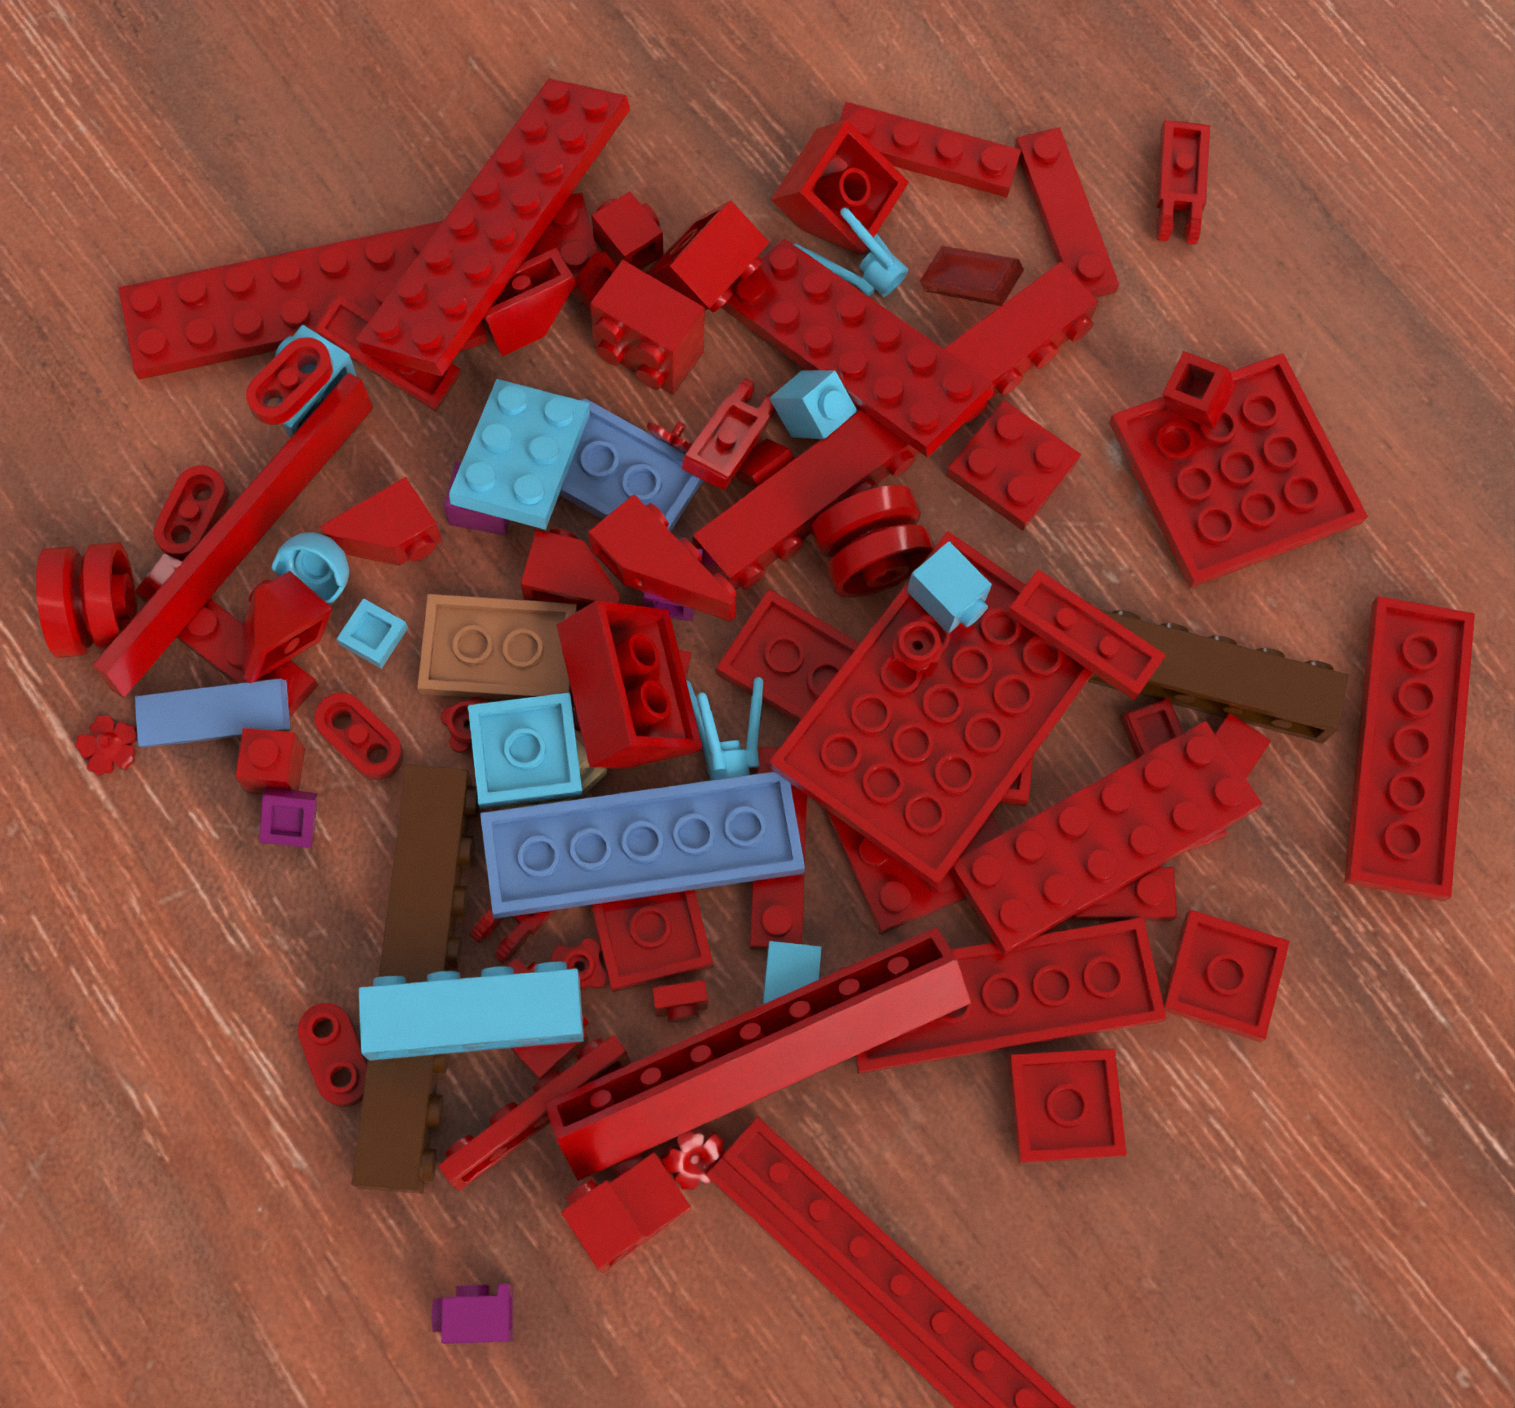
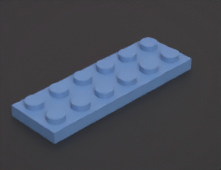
[480,772,805,919]

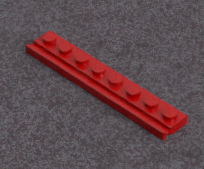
[705,1116,1076,1408]

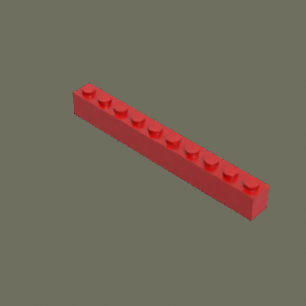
[692,262,1099,591]

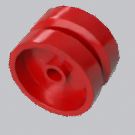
[811,485,935,598]
[36,542,138,658]

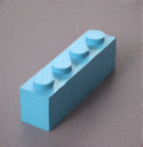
[359,962,584,1060]

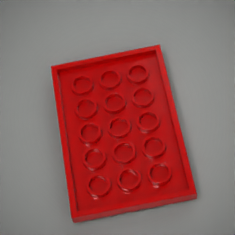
[768,531,1094,888]

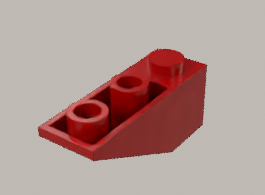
[588,494,737,622]

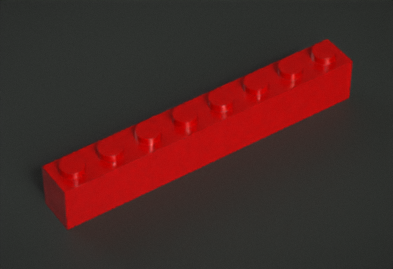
[544,927,971,1181]

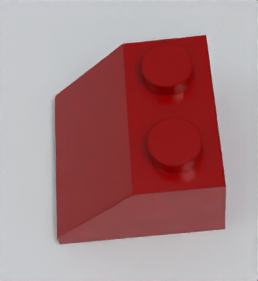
[770,119,909,255]
[646,200,770,313]

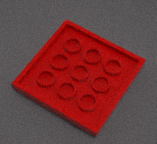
[1109,353,1368,588]

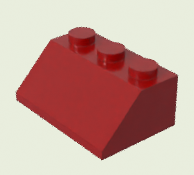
[556,600,703,769]

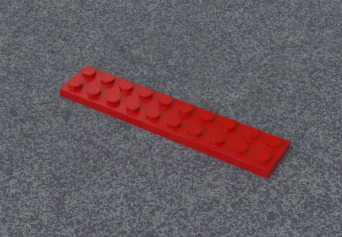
[118,192,598,380]

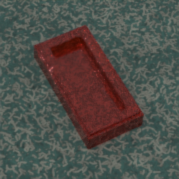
[920,246,1024,306]

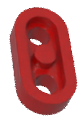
[246,337,333,425]
[153,465,228,561]
[314,693,403,780]
[298,1003,367,1107]

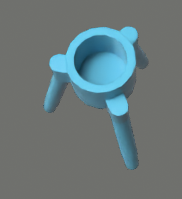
[794,208,909,297]
[686,677,764,781]

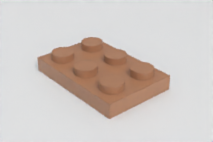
[417,594,578,700]

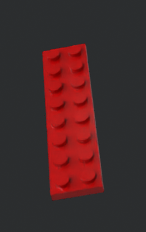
[356,78,630,377]

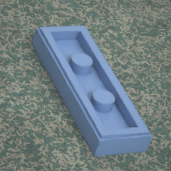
[134,679,291,748]

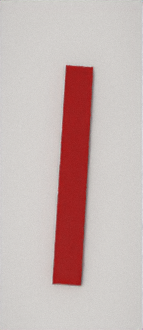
[93,372,373,698]

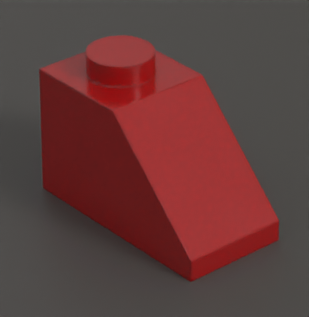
[482,248,576,357]
[320,477,442,566]
[521,529,621,611]
[243,571,333,684]

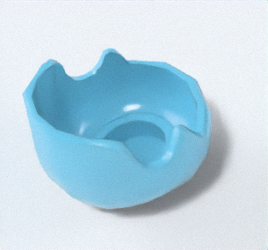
[271,532,350,603]

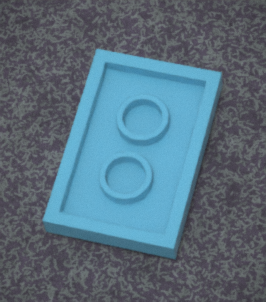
[449,379,590,530]

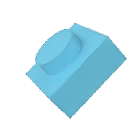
[336,598,408,669]

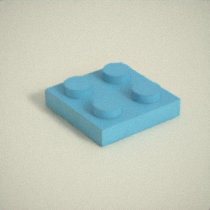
[468,692,583,809]

